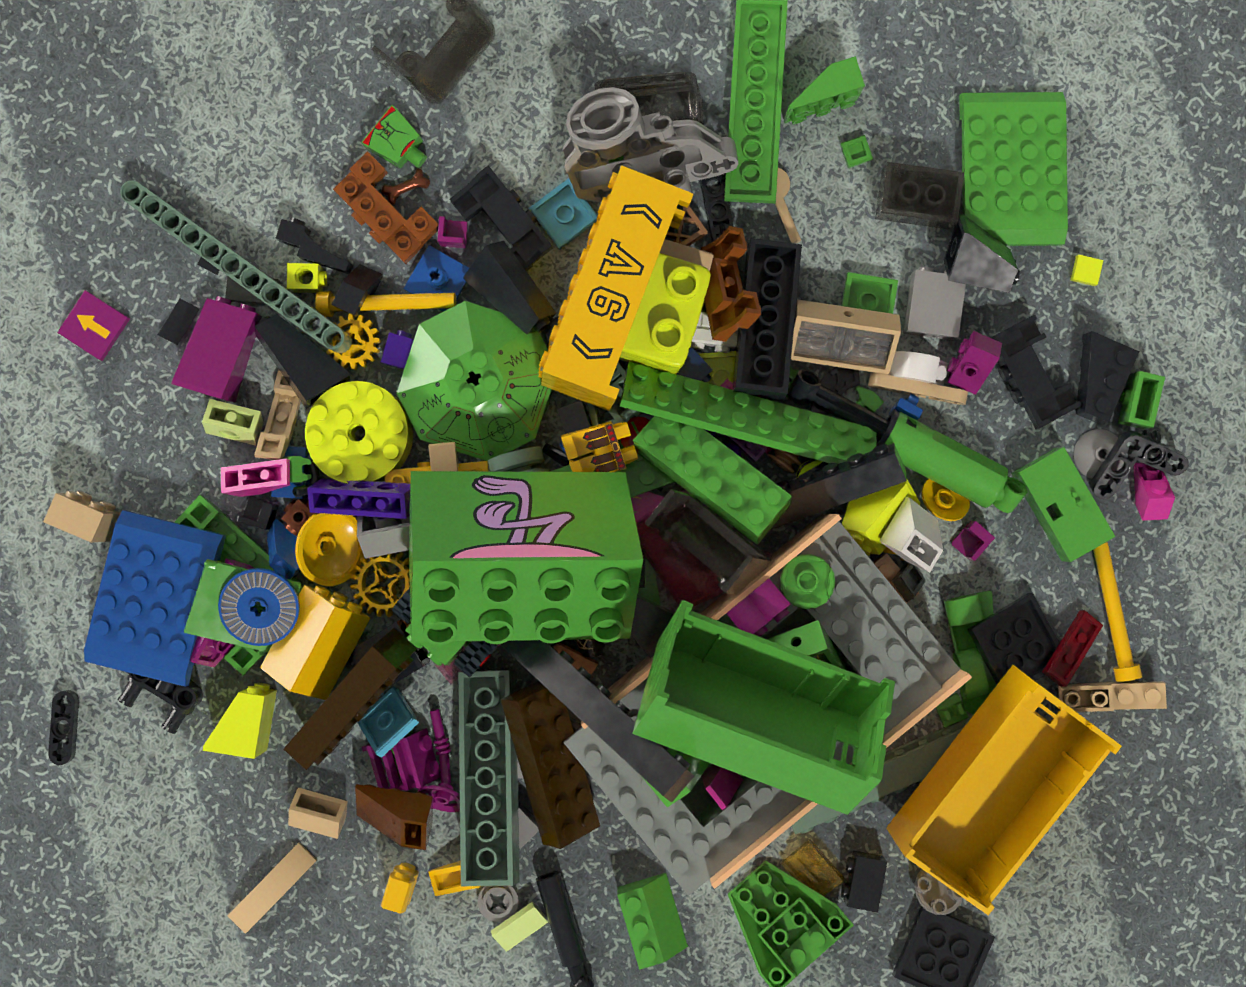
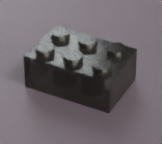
[875,162,964,229]

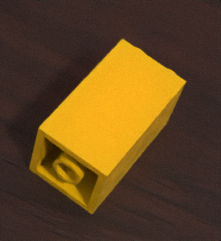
[260,585,370,700]

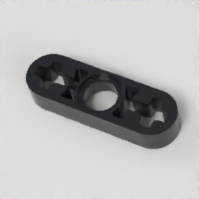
[48,690,79,765]

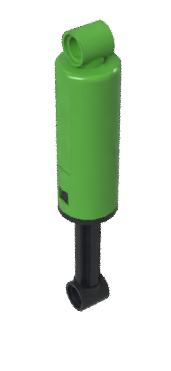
[787,369,1027,513]

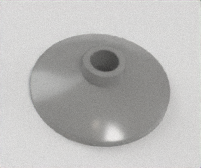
[1074,429,1125,479]

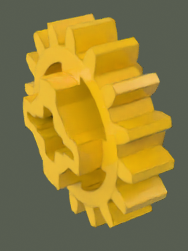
[326,314,381,370]

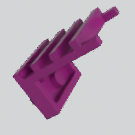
[362,728,441,791]

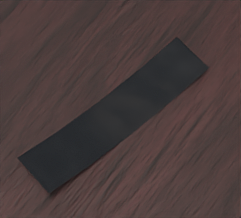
[157,254,220,345]

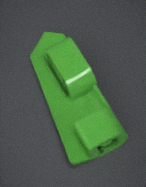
[943,591,997,715]

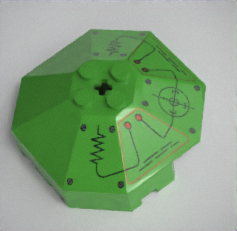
[396,301,553,461]

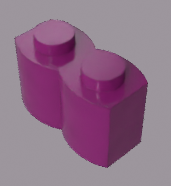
[726,579,791,637]

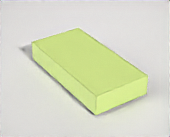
[491,901,548,952]

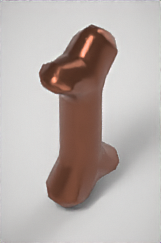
[381,168,430,205]

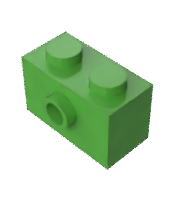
[1118,371,1165,429]

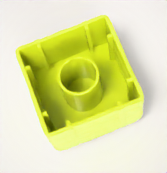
[619,253,711,374]

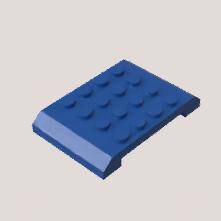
[84,510,226,687]

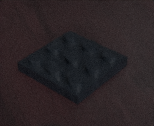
[967,593,1060,685]
[892,905,995,987]

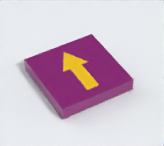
[57,290,130,361]

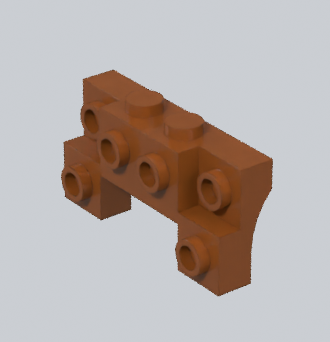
[333,151,439,264]
[700,226,761,342]

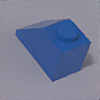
[267,519,301,580]

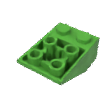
[784,56,865,124]

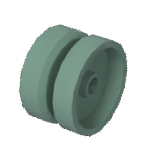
[487,446,549,472]

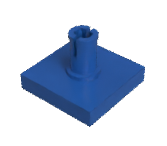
[403,245,469,312]

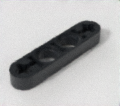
[700,174,734,242]

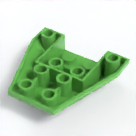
[728,860,854,987]

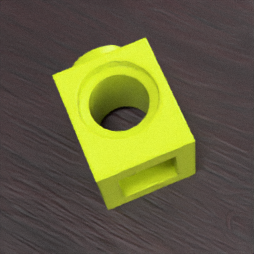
[287,263,327,293]

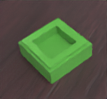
[840,135,873,168]

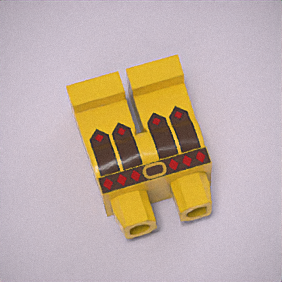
[561,421,638,472]

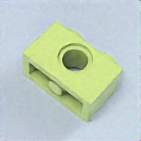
[202,399,263,446]

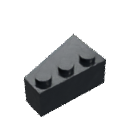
[1076,331,1140,424]

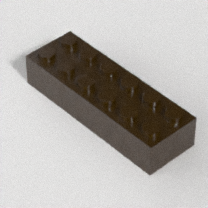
[283,628,417,770]
[500,681,600,849]

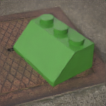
[617,873,688,970]

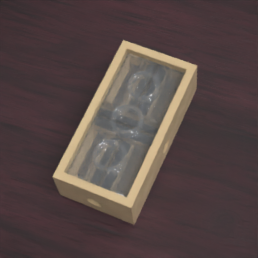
[791,299,901,375]

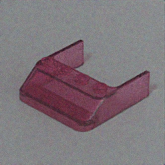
[636,488,772,607]

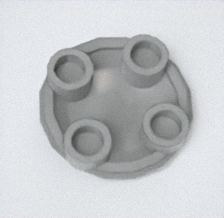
[914,869,964,915]

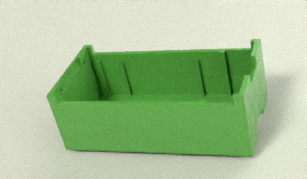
[632,600,895,815]

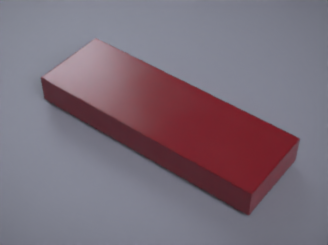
[1043,610,1103,688]

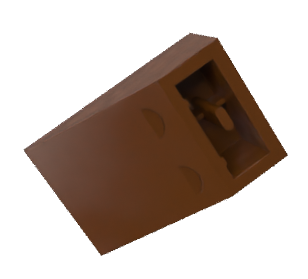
[355,784,433,850]

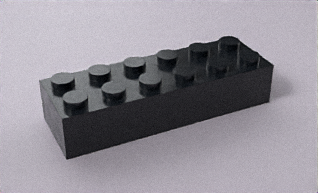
[732,238,802,401]

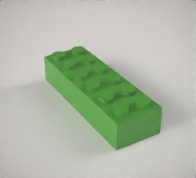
[633,416,792,545]

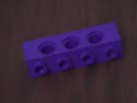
[307,478,410,519]

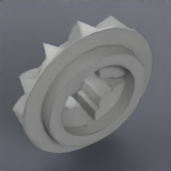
[478,886,518,922]

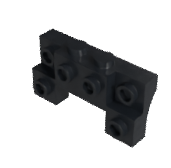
[449,165,553,271]
[990,315,1082,429]

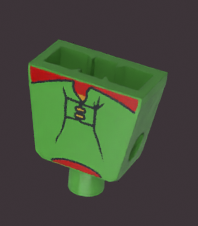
[361,105,427,169]

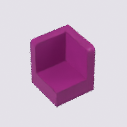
[437,216,468,248]
[951,521,995,561]

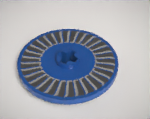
[218,568,300,646]

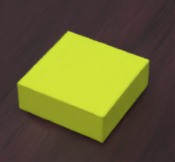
[1070,255,1104,286]

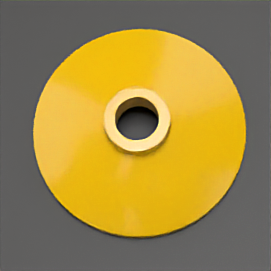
[921,479,970,521]

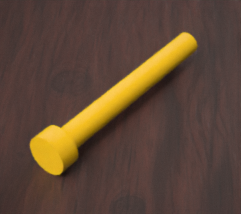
[315,291,456,317]
[1093,542,1142,682]

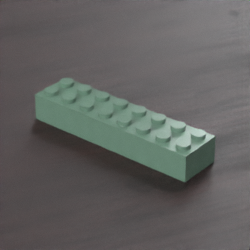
[458,670,520,886]

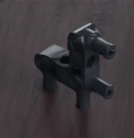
[117,672,203,734]

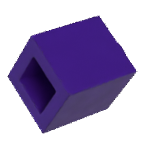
[381,330,414,370]

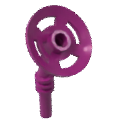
[417,708,460,812]

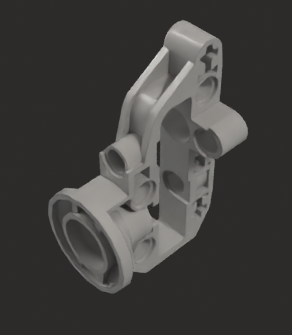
[563,87,738,202]

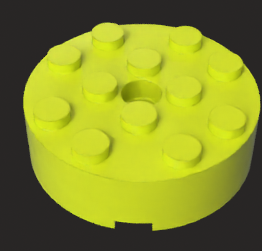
[305,381,413,483]

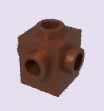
[281,499,315,536]

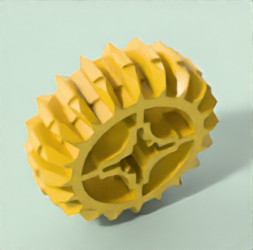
[350,552,410,617]

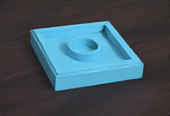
[529,178,598,250]
[357,686,419,758]

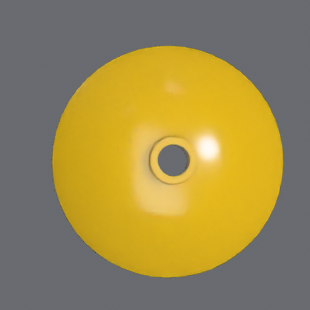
[295,513,364,586]

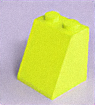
[842,480,920,556]
[203,683,277,759]

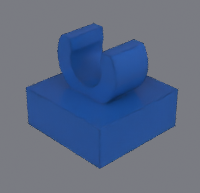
[888,393,923,420]

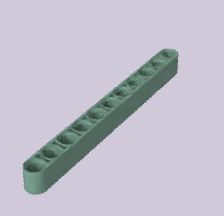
[120,180,352,353]

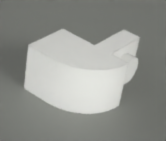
[887,351,948,386]

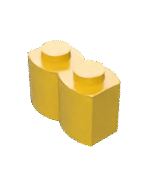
[381,863,419,914]

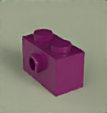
[947,331,1002,395]

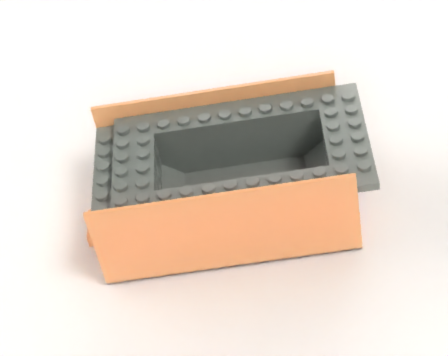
[564,514,972,896]

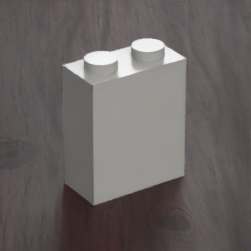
[903,267,966,341]

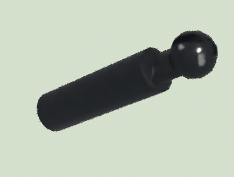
[536,871,595,987]

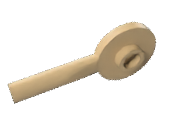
[775,167,801,244]

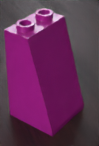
[171,296,262,403]

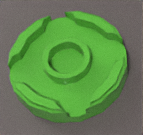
[780,554,835,609]

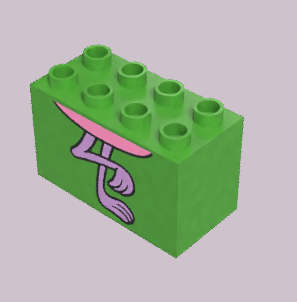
[409,471,643,645]

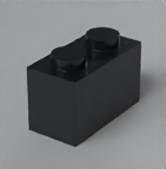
[841,850,887,913]

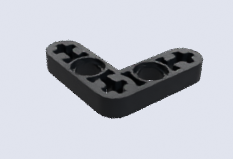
[1090,430,1189,500]

